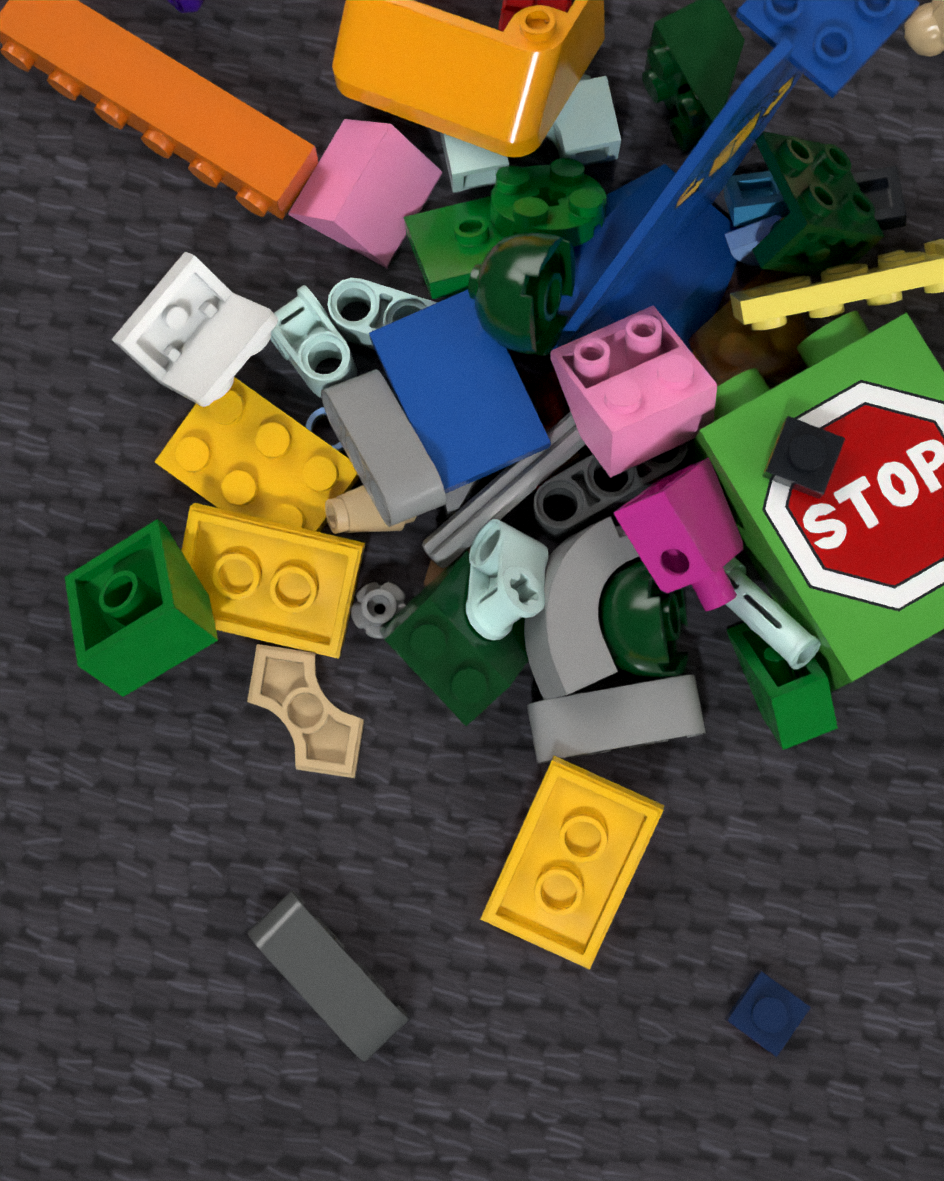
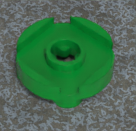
[490,158,607,247]

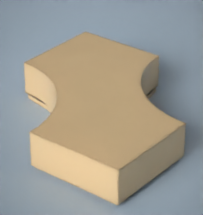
[247,644,364,779]

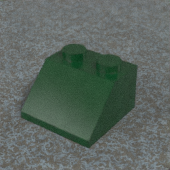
[380,550,528,726]

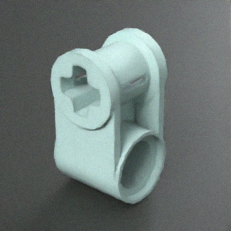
[270,285,357,398]
[465,519,549,641]

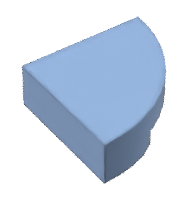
[725,214,781,266]

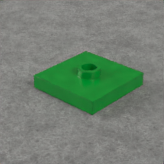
[403,196,517,299]

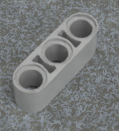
[321,369,446,527]
[527,675,706,764]

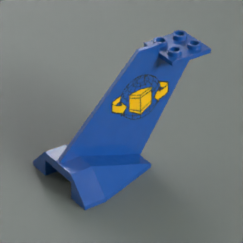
[553,0,920,357]

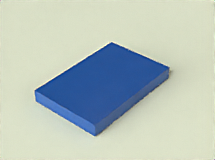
[369,289,551,494]

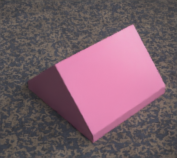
[288,119,442,268]

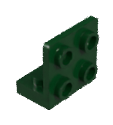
[752,131,884,277]

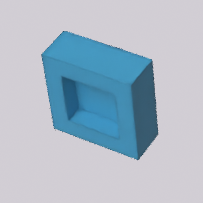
[724,171,791,227]

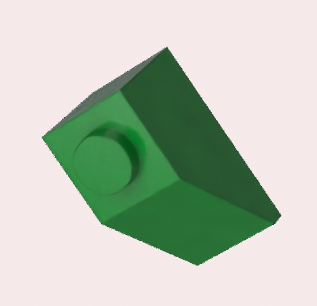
[727,615,838,750]

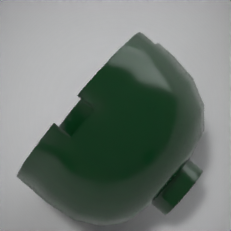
[468,232,576,356]
[598,561,688,677]

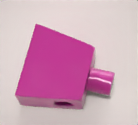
[614,457,743,612]

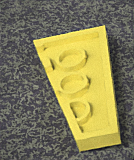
[730,239,944,330]

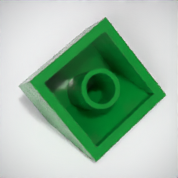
[65,519,218,697]

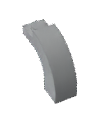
[524,516,639,700]

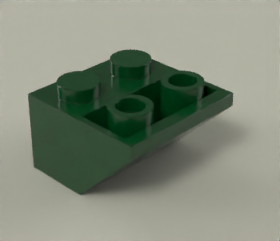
[642,0,745,151]

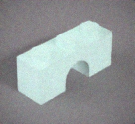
[440,74,621,193]

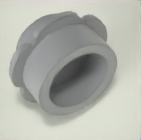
[351,582,406,639]

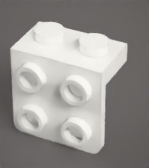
[111,252,278,407]

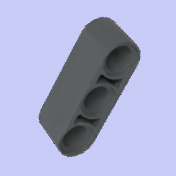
[534,442,688,542]
[247,890,410,1062]

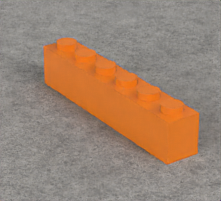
[0,0,319,219]

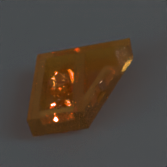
[688,269,809,387]

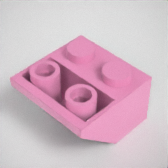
[551,305,717,478]

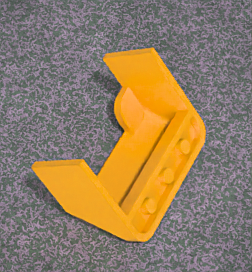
[332,0,605,157]

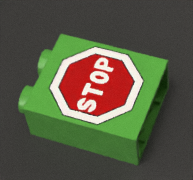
[687,311,944,692]

